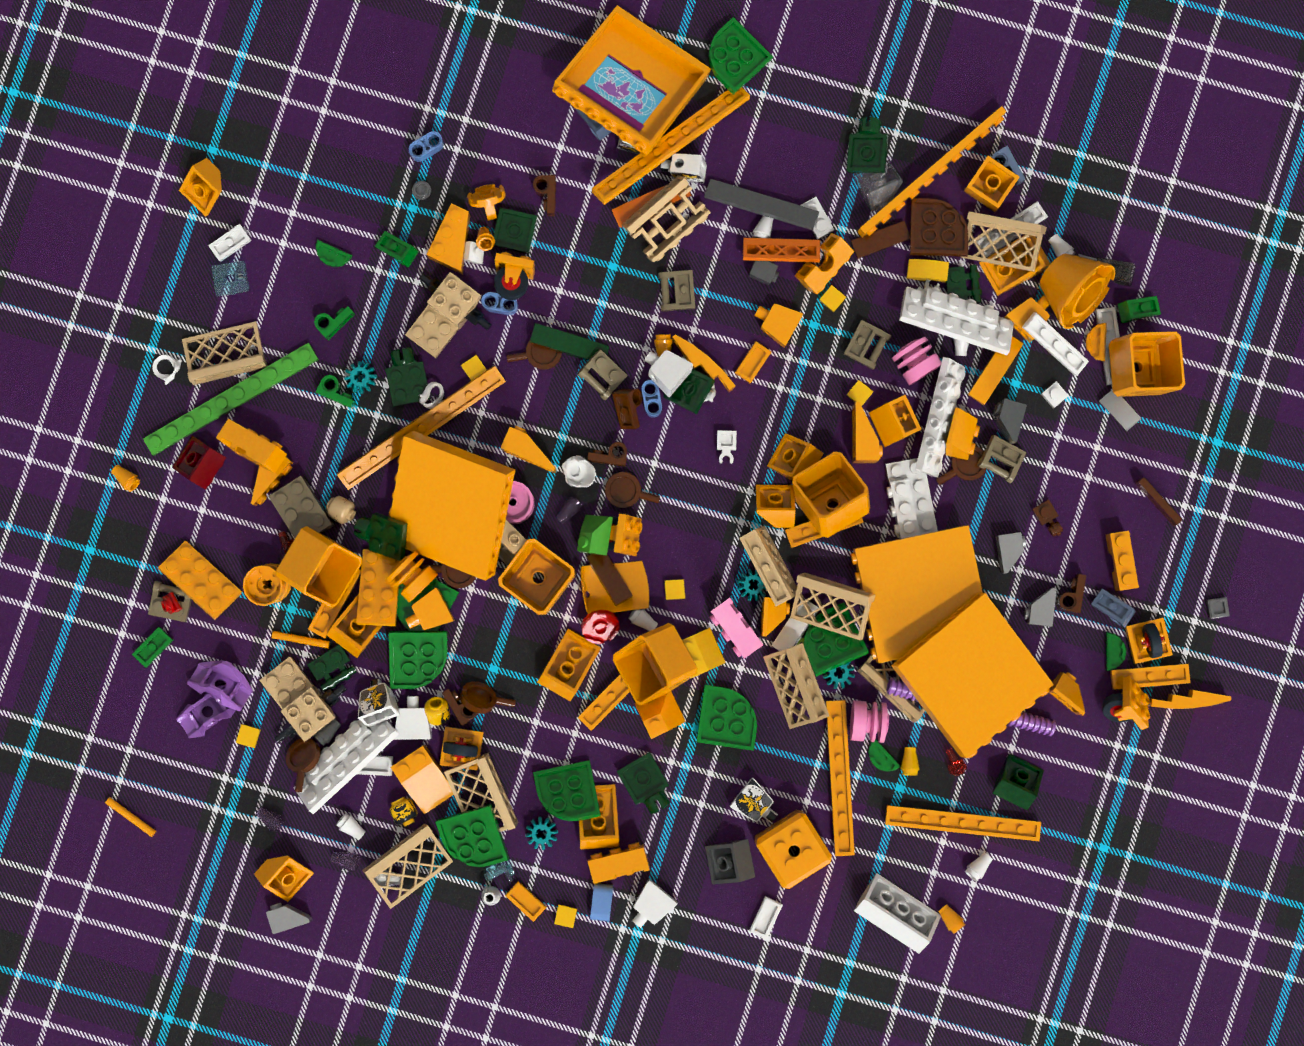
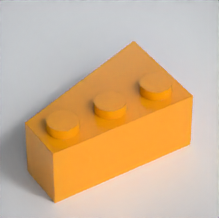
[426,203,470,275]
[216,419,287,474]

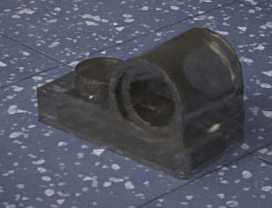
[1096,257,1136,286]

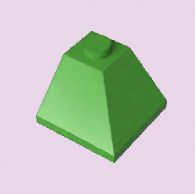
[577,515,613,556]

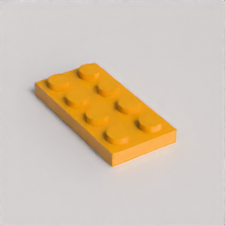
[158,541,242,620]
[356,549,400,626]

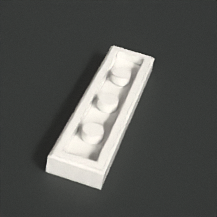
[974,201,1048,257]
[1095,307,1120,385]
[1022,312,1089,376]

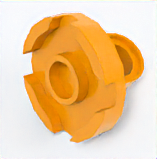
[467,184,506,221]

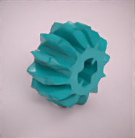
[344,361,377,394]
[737,569,767,601]
[822,662,855,689]
[525,817,558,850]

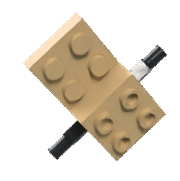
[405,272,492,358]
[259,656,347,744]

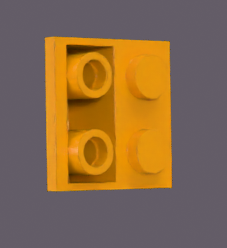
[869,395,922,448]

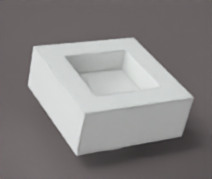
[464,241,484,264]
[1041,381,1069,408]

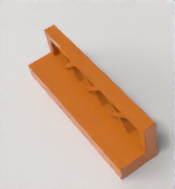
[743,238,820,263]

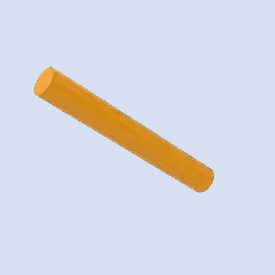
[272,631,330,649]
[105,797,156,837]

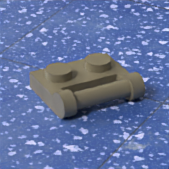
[658,270,695,312]
[844,320,891,370]
[577,349,628,400]
[977,435,1026,483]
[148,581,192,622]

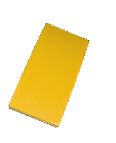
[906,259,949,282]

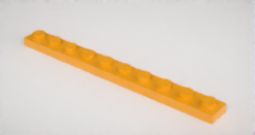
[592,88,750,205]
[858,106,1007,238]
[337,365,506,490]

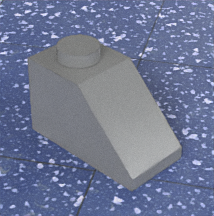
[995,532,1026,574]
[1024,588,1057,627]
[266,902,313,934]

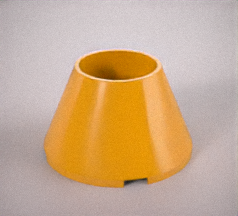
[1040,253,1115,329]

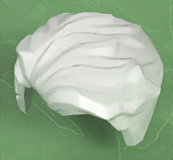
[562,455,596,487]

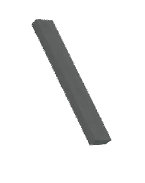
[704,179,819,230]

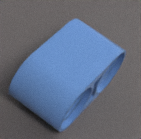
[409,131,444,162]
[481,292,518,315]
[642,380,662,418]
[590,883,613,922]

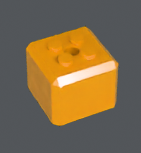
[1109,332,1185,397]
[792,452,870,538]
[276,526,362,608]
[498,539,576,615]
[613,623,698,705]
[754,809,832,889]

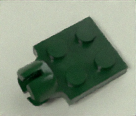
[846,117,888,173]
[385,347,431,406]
[354,513,407,561]
[617,752,669,814]

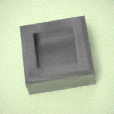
[1206,597,1230,619]

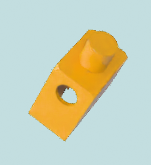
[1004,295,1050,343]
[754,304,803,348]
[405,588,455,630]

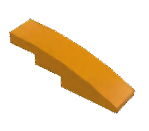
[672,334,735,392]
[968,336,1024,405]
[1148,690,1231,709]

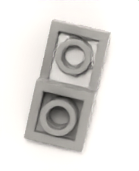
[1099,389,1141,431]

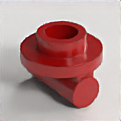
[161,592,182,614]

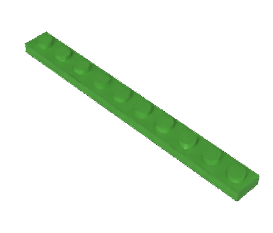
[143,343,319,456]

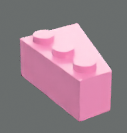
[710,598,763,659]

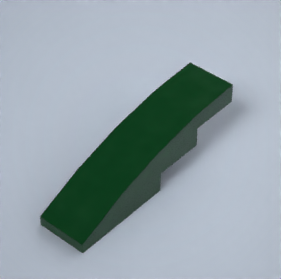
[530,323,609,360]

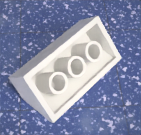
[854,873,941,953]

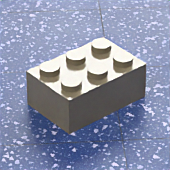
[268,476,335,538]

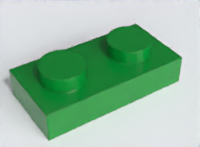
[132,627,174,668]

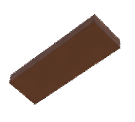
[851,221,910,259]
[1135,477,1182,526]
[586,554,633,606]

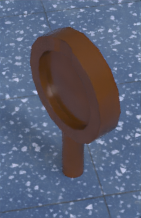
[506,341,562,370]
[935,446,986,486]
[605,472,660,508]
[421,564,476,589]
[460,681,516,714]
[286,738,320,792]

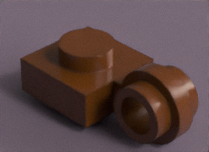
[1031,500,1063,537]

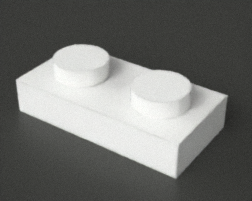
[800,197,834,240]
[208,224,252,262]

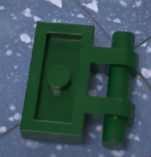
[946,265,982,304]
[307,645,357,692]

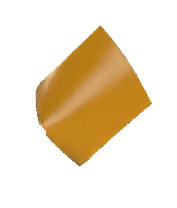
[581,561,649,614]

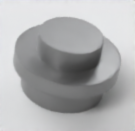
[412,181,431,200]

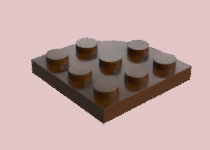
[910,198,968,257]

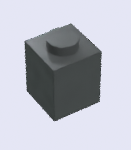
[749,261,780,286]

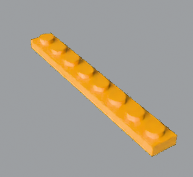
[826,700,855,856]
[885,805,1041,841]

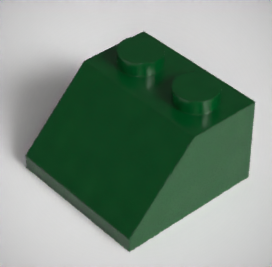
[992,754,1044,810]

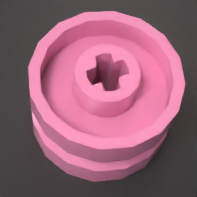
[506,481,535,524]

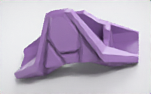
[187,660,253,711]
[176,684,236,738]

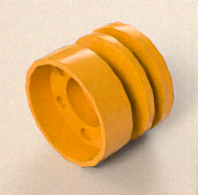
[386,551,438,602]
[243,563,291,606]

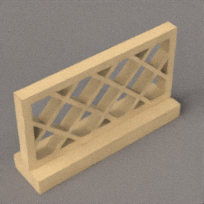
[961,212,1047,272]
[182,321,267,385]
[740,526,797,606]
[790,572,876,640]
[763,643,829,729]
[857,656,925,723]
[444,753,519,832]
[362,824,453,909]

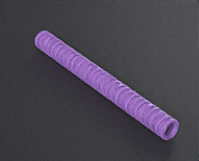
[886,678,1056,736]

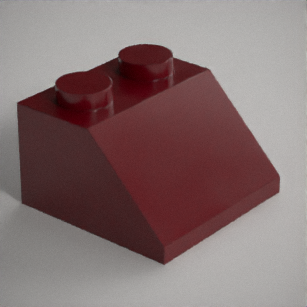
[172,435,227,490]

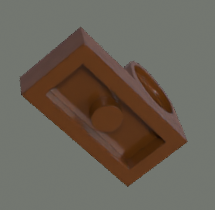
[533,175,556,216]
[612,388,642,429]
[587,442,627,467]
[1056,574,1086,613]
[442,688,478,726]

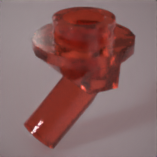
[278,531,294,554]
[946,748,967,776]

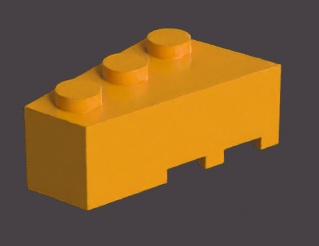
[588,842,650,884]

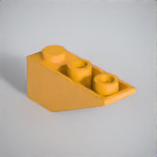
[251,457,294,506]

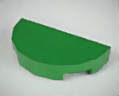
[316,240,353,267]
[1106,632,1126,671]
[868,739,901,771]

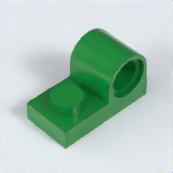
[375,231,419,268]
[1117,296,1161,323]
[314,306,355,341]
[315,375,356,409]

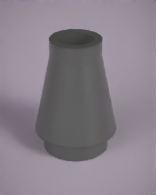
[313,719,341,746]

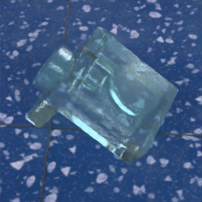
[484,862,515,882]

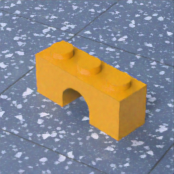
[795,233,854,294]
[1106,531,1139,591]

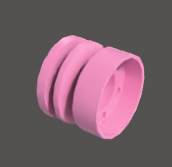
[892,336,942,386]
[850,700,889,743]

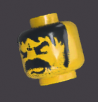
[424,697,450,725]
[389,796,418,827]

